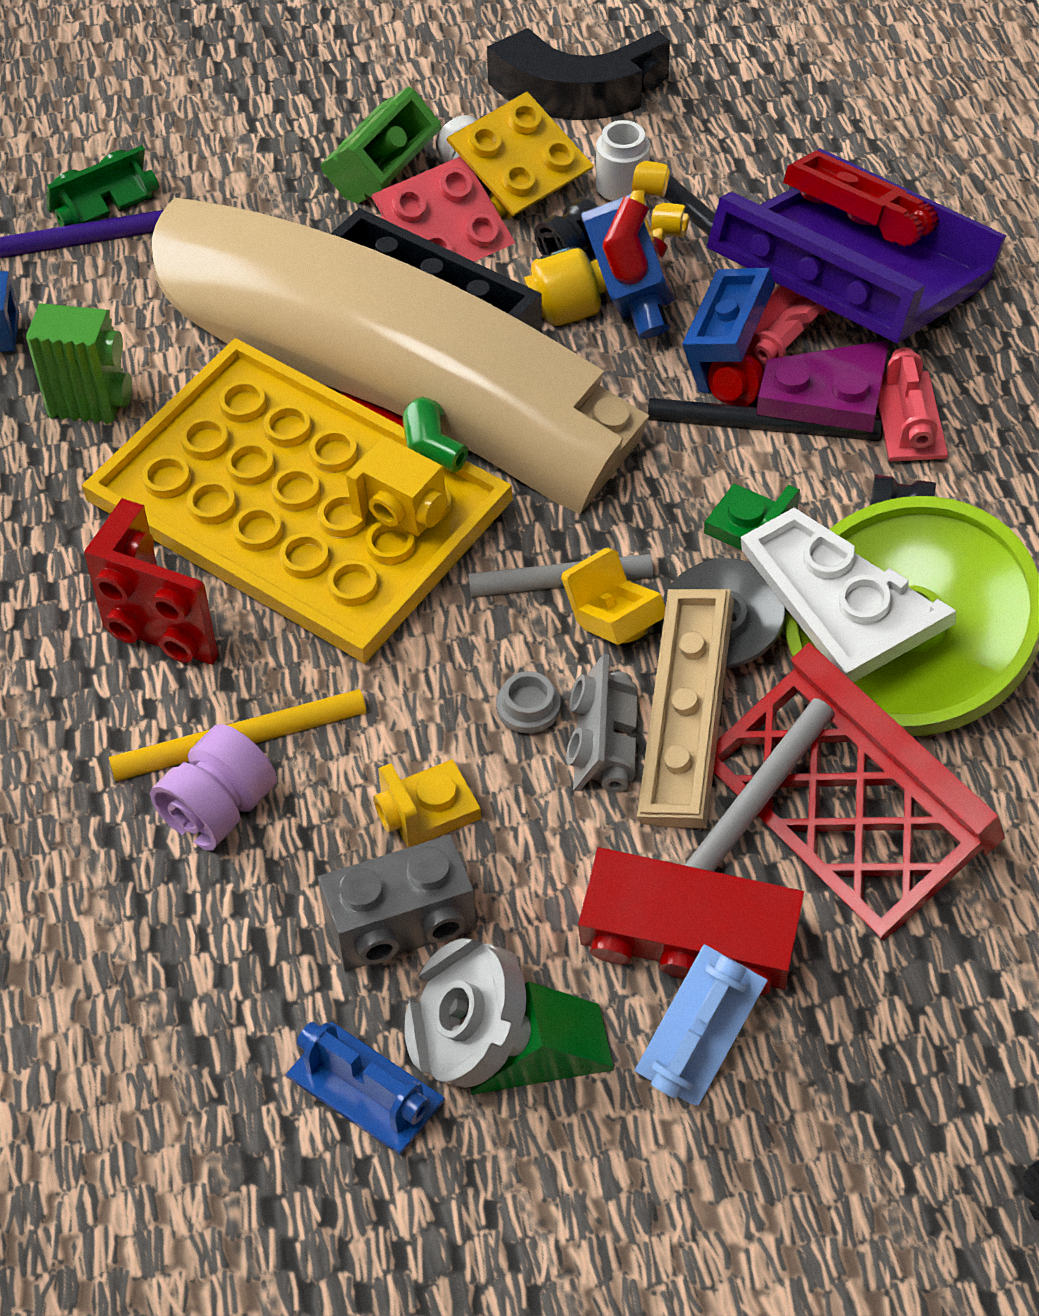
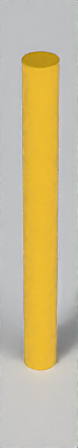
[109,689,367,782]

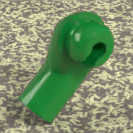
[403,397,468,473]

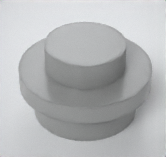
[496,671,560,733]

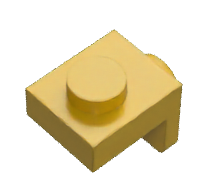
[561,548,666,645]

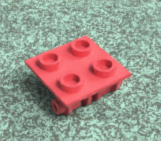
[371,157,516,262]

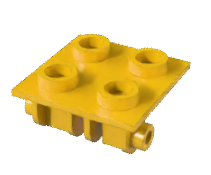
[446,92,594,219]

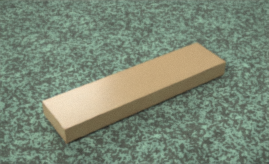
[637,589,734,829]

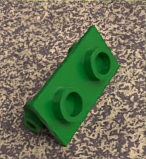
[47,145,159,227]

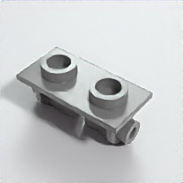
[566,653,638,793]

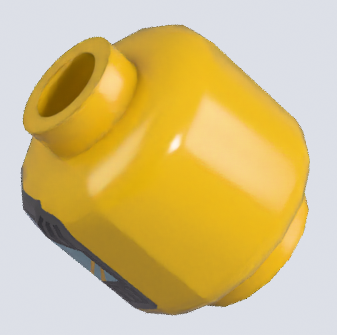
[523,246,608,326]

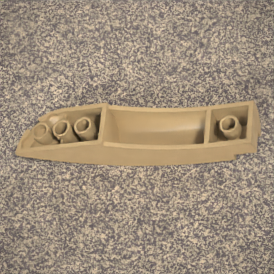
[151,198,649,514]

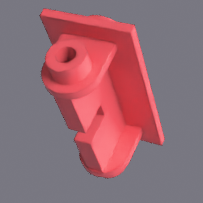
[746,284,830,372]
[877,347,948,462]

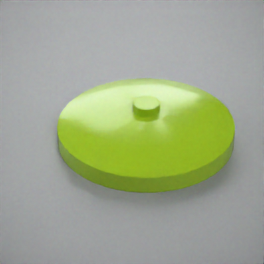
[785,496,1039,736]

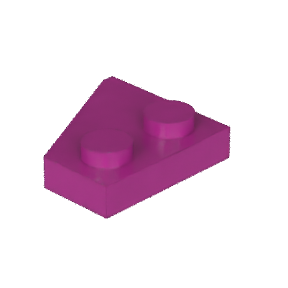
[756,341,889,432]

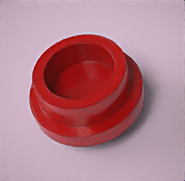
[708,353,764,406]

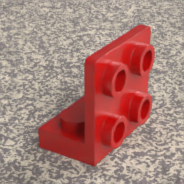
[84,498,219,665]

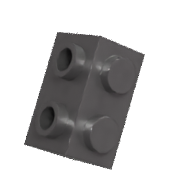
[318,834,476,972]

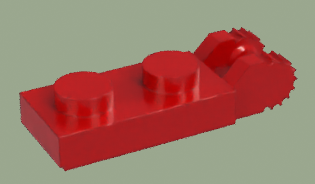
[783,150,939,247]

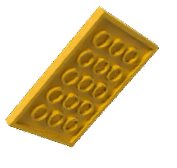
[81,338,513,664]

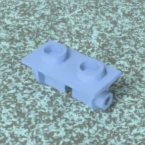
[634,944,767,1106]

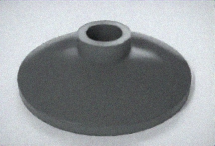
[660,558,786,669]

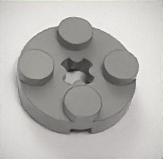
[405,938,531,1088]

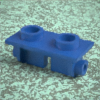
[286,1021,445,1155]

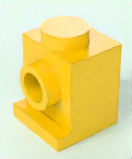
[346,435,448,537]

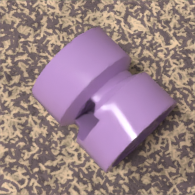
[149,724,277,851]

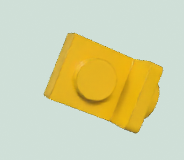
[373,759,481,847]

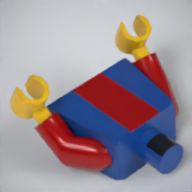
[581,161,689,339]

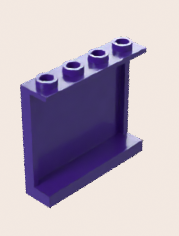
[706,148,1007,344]

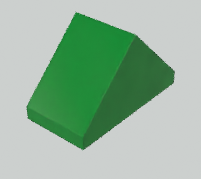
[470,981,613,1095]

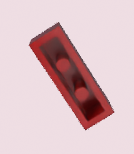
[578,847,805,995]

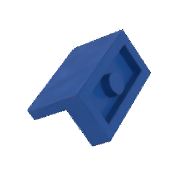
[682,268,775,394]

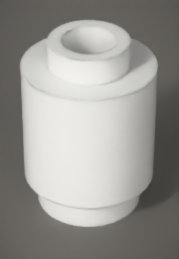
[596,120,650,201]

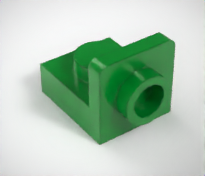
[704,483,800,550]

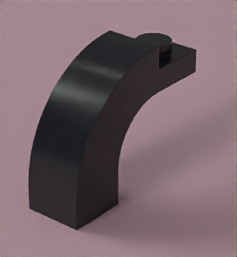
[487,28,670,120]

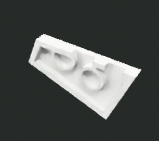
[741,508,956,682]

